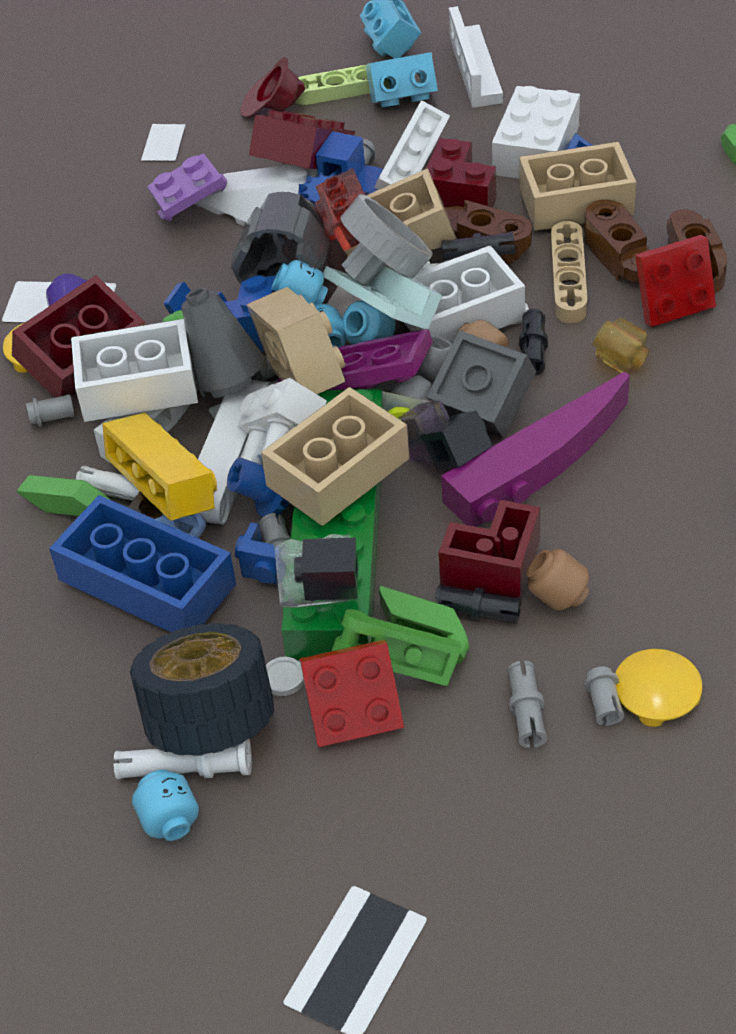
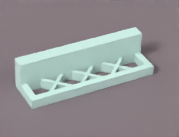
[323,264,442,329]

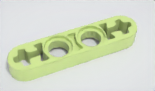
[295,65,390,105]

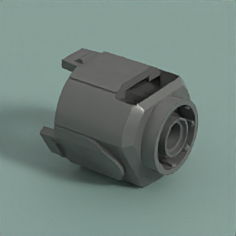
[230,192,334,284]

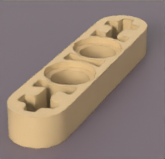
[551,221,587,324]

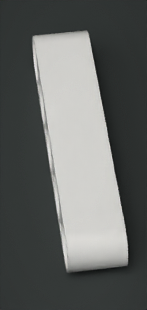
[198,380,272,525]

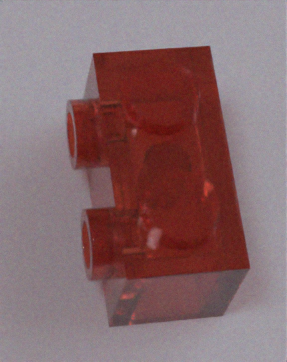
[315,168,366,251]

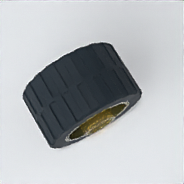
[130,623,274,756]

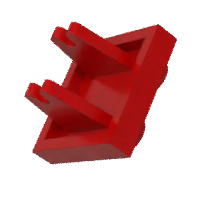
[635,235,716,327]
[299,640,404,747]

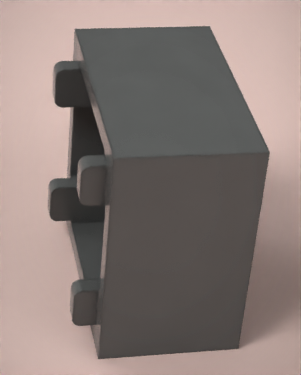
[426,330,536,438]

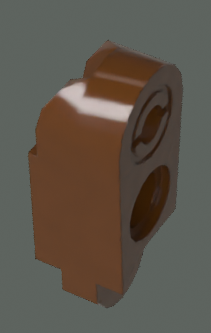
[584,199,650,282]
[445,200,532,264]
[666,209,727,293]

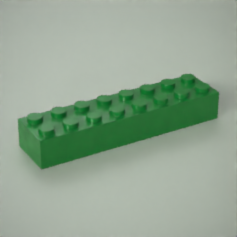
[281,389,384,662]

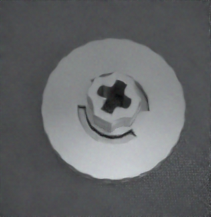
[340,194,433,286]

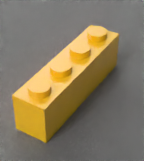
[102,413,217,521]

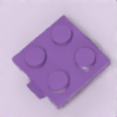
[147,153,227,221]

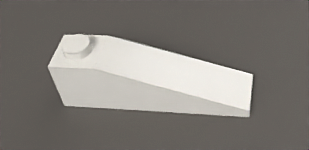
[195,165,318,226]

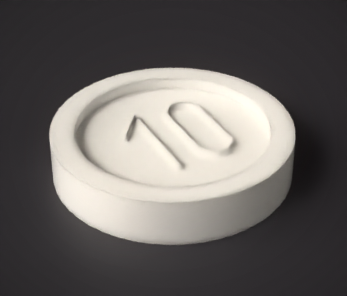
[266,657,304,696]

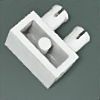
[237,378,327,465]

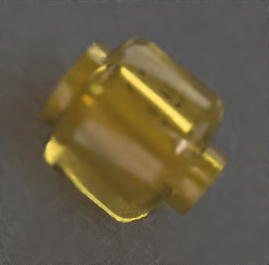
[592,318,650,373]

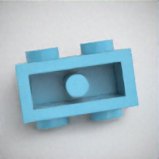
[359,0,421,59]
[365,52,438,108]

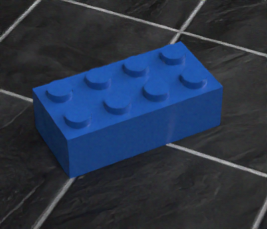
[49,495,236,633]

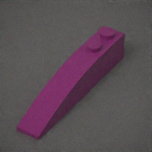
[441,372,630,527]

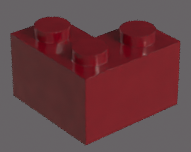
[426,138,496,208]
[438,500,540,598]

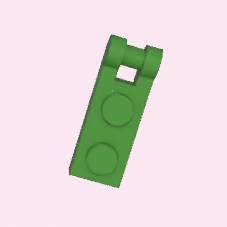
[332,609,462,686]

